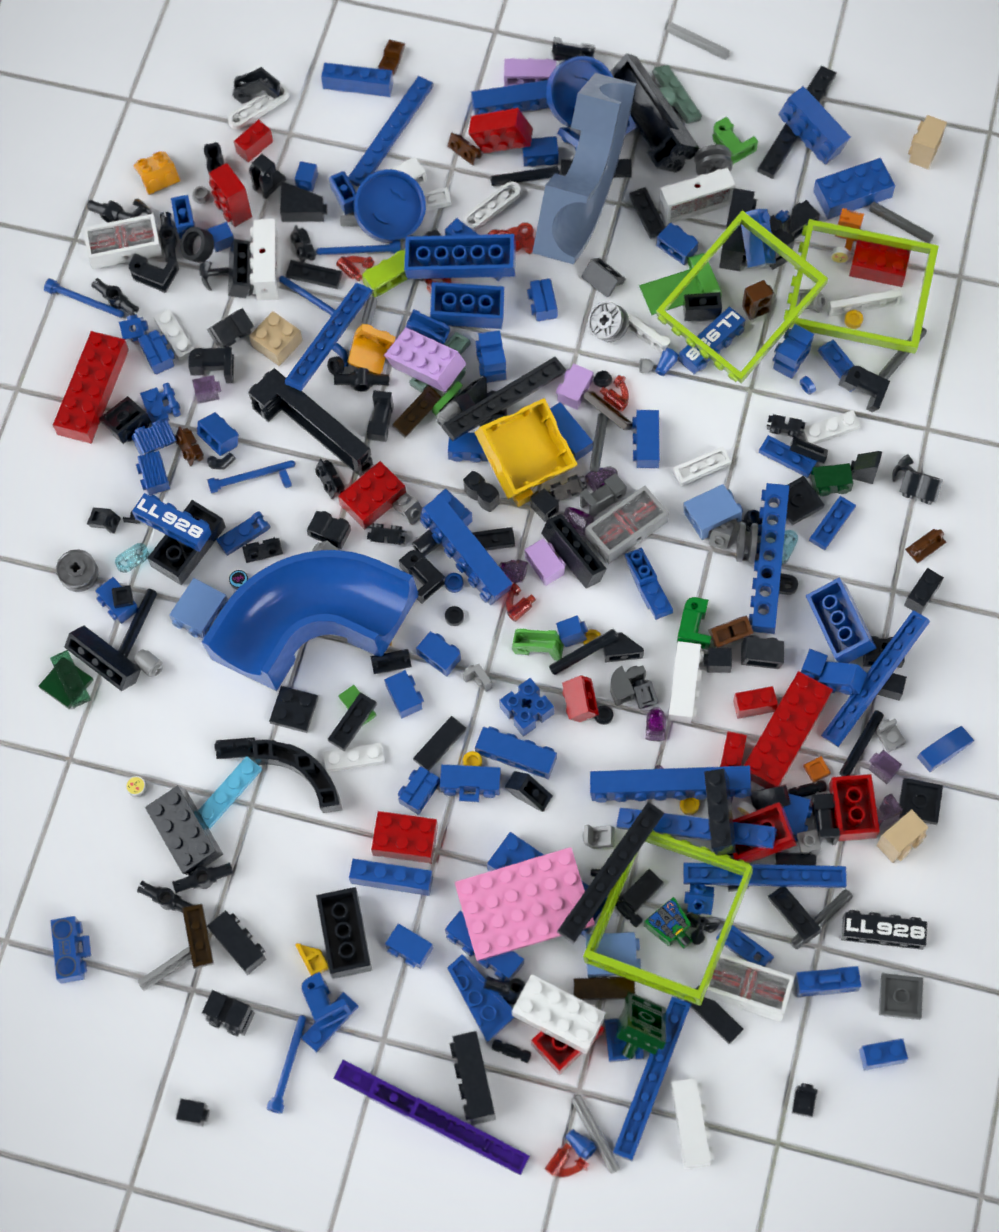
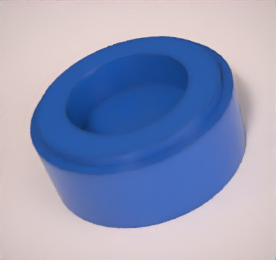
[800,376,816,395]
[279,469,292,488]
[444,573,464,593]

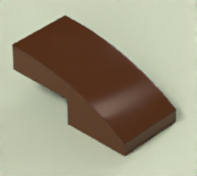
[378,39,405,75]

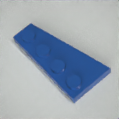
[447,954,515,1043]

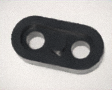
[762,573,798,595]

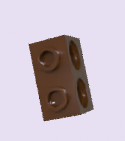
[742,280,774,321]
[708,615,754,648]

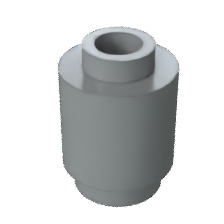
[436,401,462,427]
[134,649,163,677]

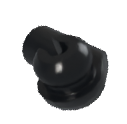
[207,452,236,470]

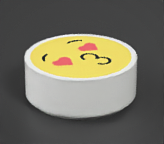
[831,247,849,263]
[126,776,146,797]
[737,801,756,815]

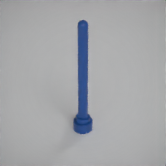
[316,240,402,255]
[279,276,335,316]
[44,278,125,318]
[207,460,295,494]
[266,1015,306,1114]

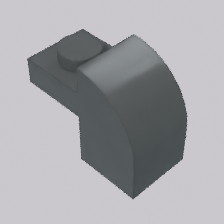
[610,665,646,706]

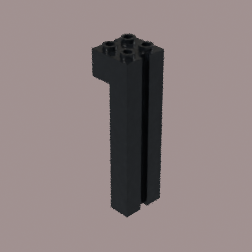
[610,53,700,173]
[248,368,373,477]

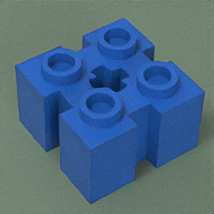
[772,324,814,379]
[475,330,507,383]
[499,677,554,737]

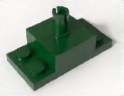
[617,991,666,1059]

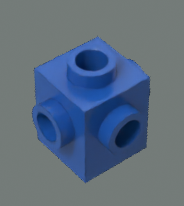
[119,314,149,342]
[684,884,714,915]

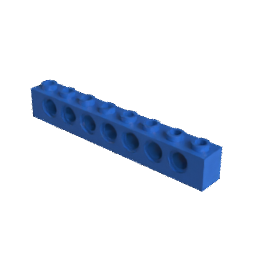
[749,483,789,634]

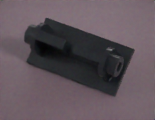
[290,225,316,262]
[766,414,806,438]
[315,458,345,499]
[548,474,587,502]
[367,523,407,545]
[242,537,283,563]
[370,649,412,674]
[214,737,255,759]

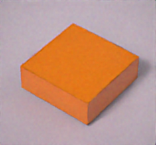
[803,756,831,783]

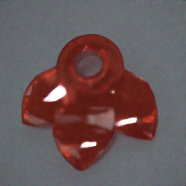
[504,222,535,255]

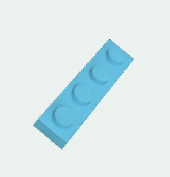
[198,756,262,829]

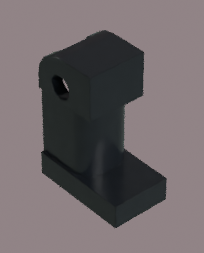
[551,37,596,61]
[232,67,280,104]
[249,154,286,199]
[128,253,179,293]
[188,347,234,383]
[838,366,890,412]
[366,390,394,442]
[399,550,445,604]
[811,793,840,845]

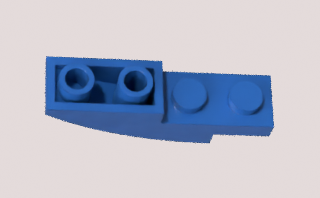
[624,548,673,620]

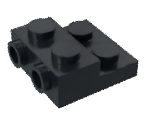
[99,396,152,444]

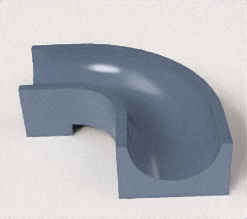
[532,73,636,265]

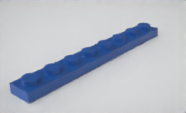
[348,75,433,187]
[285,282,372,391]
[821,610,930,747]
[616,808,776,849]
[683,863,847,888]
[613,996,691,1161]

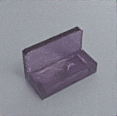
[879,793,903,831]

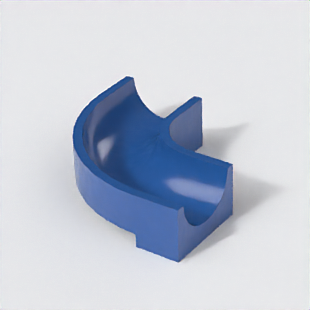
[202,550,418,691]

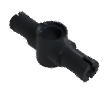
[87,200,136,223]
[159,212,178,262]
[91,278,139,315]
[334,368,389,392]
[172,862,234,893]
[137,881,195,913]
[483,976,526,1005]

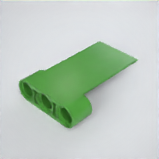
[639,253,722,315]

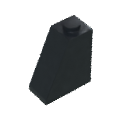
[280,182,328,222]

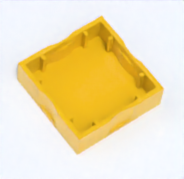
[474,398,578,499]

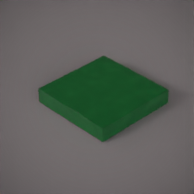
[38,657,94,709]

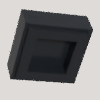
[112,585,134,608]

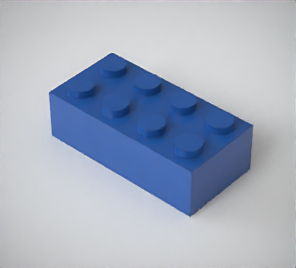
[778,86,851,165]
[813,158,895,220]
[430,282,504,329]
[805,577,876,663]

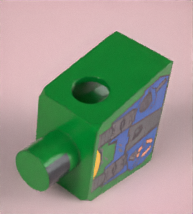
[644,897,692,949]

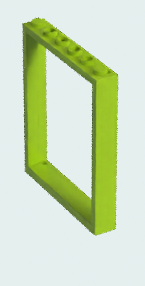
[656,210,828,384]
[783,219,939,354]
[583,830,753,1006]

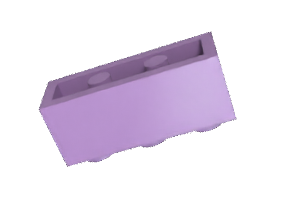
[504,58,556,86]

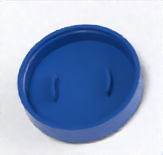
[546,56,613,128]
[353,169,426,243]

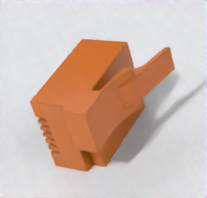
[835,208,864,251]

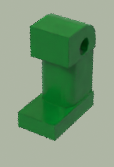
[677,597,711,650]

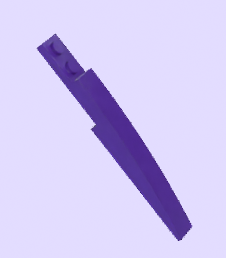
[333,1059,530,1176]

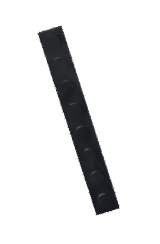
[757,65,837,179]
[442,356,566,441]
[557,801,665,944]

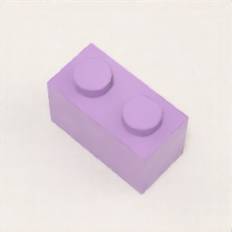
[556,364,594,410]
[524,538,566,586]

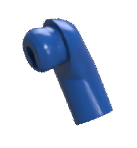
[332,343,349,367]

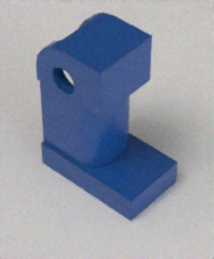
[404,309,451,345]
[301,972,352,1030]

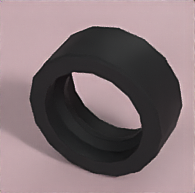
[180,227,214,263]

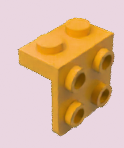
[133,151,181,195]
[348,324,396,374]

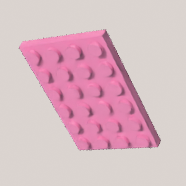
[455,847,595,961]

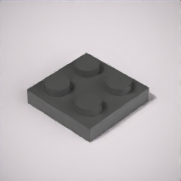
[879,973,923,1020]

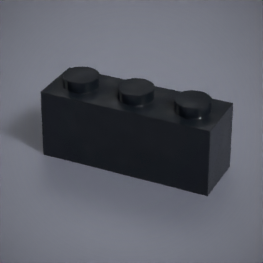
[228,239,251,298]
[207,910,266,975]

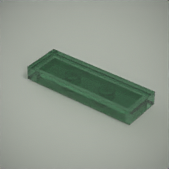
[50,650,91,708]

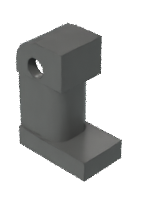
[580,473,627,519]

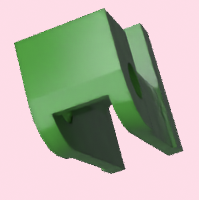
[712,116,758,164]
[512,628,564,661]

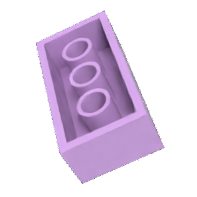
[384,328,466,392]

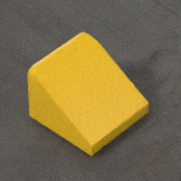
[512,489,534,507]

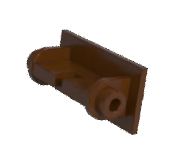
[447,132,483,166]
[175,426,204,467]
[905,529,946,564]

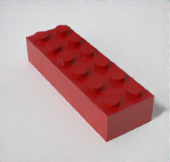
[53,331,129,444]
[744,671,833,788]

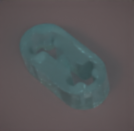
[772,530,798,565]
[115,543,149,573]

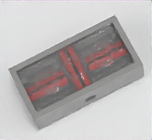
[585,486,669,564]

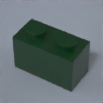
[810,463,854,496]

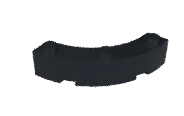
[252,740,342,813]

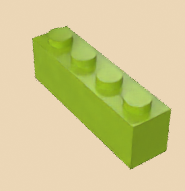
[362,249,407,297]

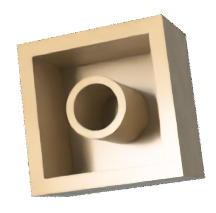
[908,115,947,170]
[249,311,303,366]
[876,810,929,863]

